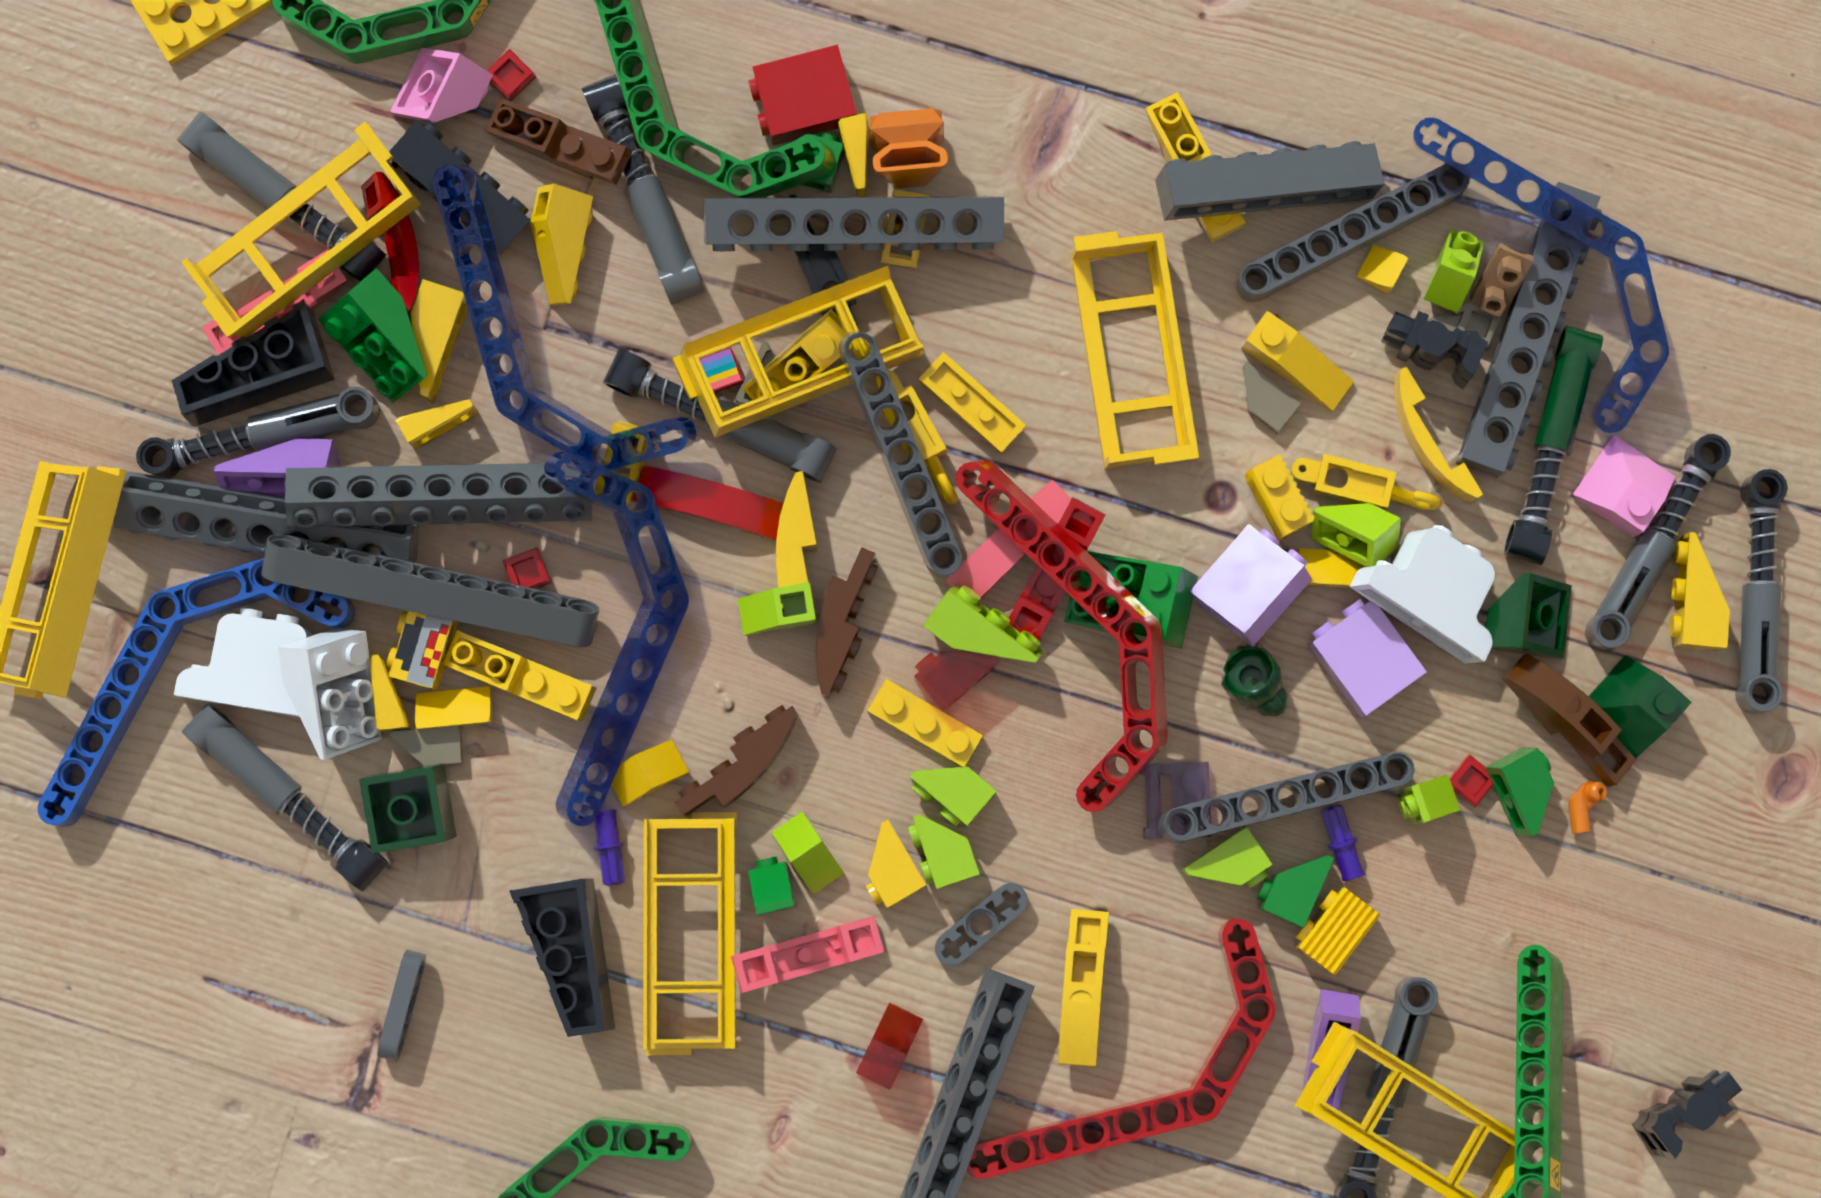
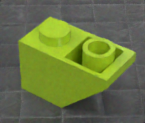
[1424,228,1484,313]
[738,582,817,636]
[910,767,997,827]
[1397,774,1460,826]
[908,814,980,889]

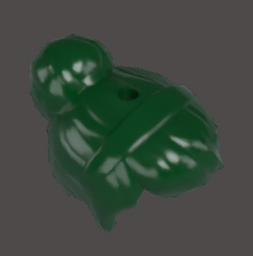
[1221,646,1288,717]

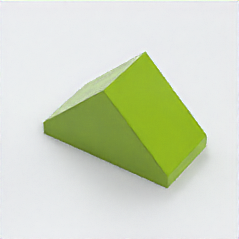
[771,811,845,895]

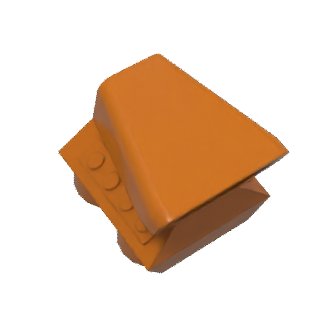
[870,108,948,189]

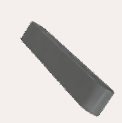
[1236,162,1470,302]
[839,331,962,575]
[1158,752,1415,844]

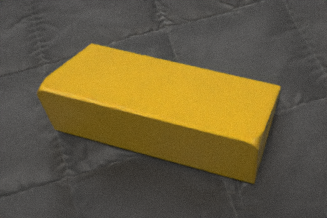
[1298,548,1366,589]
[415,686,494,730]

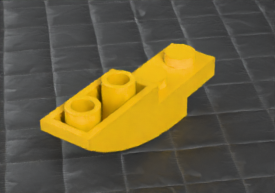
[1145,92,1246,243]
[442,630,597,722]
[1058,909,1109,1068]

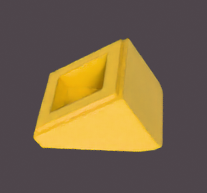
[1356,244,1409,294]

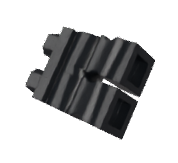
[1381,311,1488,389]
[1632,1070,1742,1159]

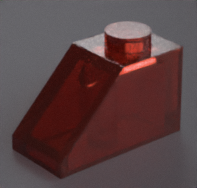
[914,651,1000,712]
[856,1002,923,1090]

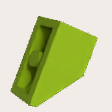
[1311,503,1401,567]
[1181,827,1273,888]

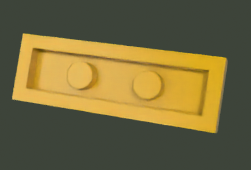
[918,352,1026,454]
[867,679,983,767]

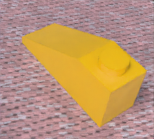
[410,279,470,404]
[1241,311,1354,412]

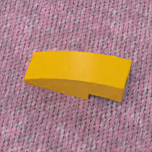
[776,471,818,587]

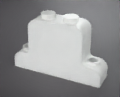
[1350,525,1495,663]
[174,608,313,717]

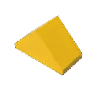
[606,739,690,808]

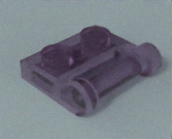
[1141,762,1212,840]

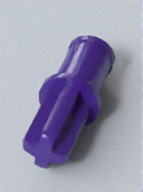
[1321,805,1365,881]
[593,809,625,886]

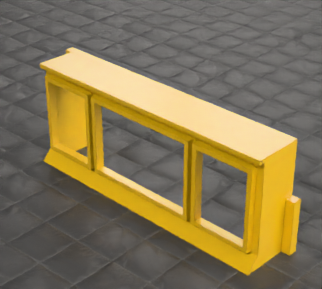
[181,121,421,339]
[1070,231,1199,470]
[672,265,924,438]
[0,461,126,700]
[643,812,738,1056]
[1294,1022,1539,1198]

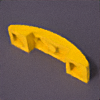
[1394,366,1483,503]

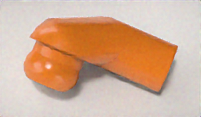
[1568,781,1607,834]

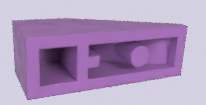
[214,438,341,497]
[1302,989,1361,1110]

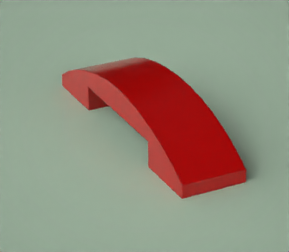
[361,172,419,313]
[633,465,784,540]
[1009,497,1106,640]

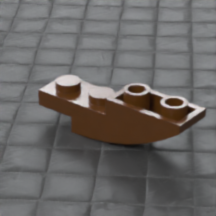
[485,98,632,185]
[816,547,879,699]
[1503,654,1636,787]
[675,705,798,816]

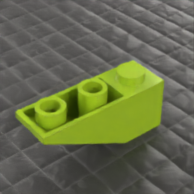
[922,584,1045,663]

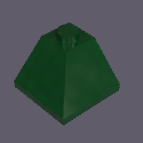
[1484,573,1572,659]
[1589,655,1692,758]

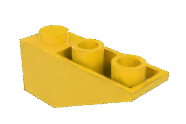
[530,184,593,306]
[742,309,852,400]
[1668,532,1730,651]

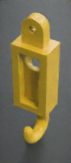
[876,370,959,505]
[1291,454,1442,511]

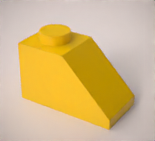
[866,820,926,908]

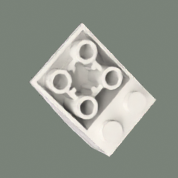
[278,628,382,760]

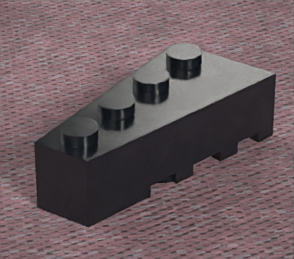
[389,120,531,255]
[171,299,335,427]
[509,879,615,1037]

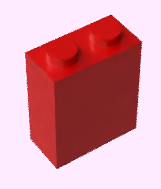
[748,44,857,146]

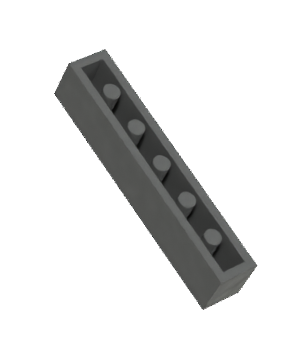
[1155,141,1385,221]

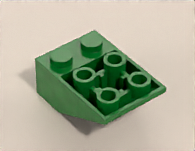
[318,268,428,403]
[1064,551,1199,649]

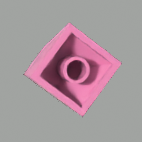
[390,47,493,123]
[1571,435,1676,538]

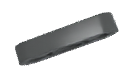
[935,883,1028,966]
[377,950,426,1062]

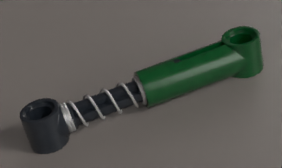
[1504,325,1603,565]

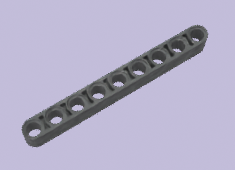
[261,534,599,647]

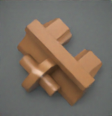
[1470,243,1534,316]

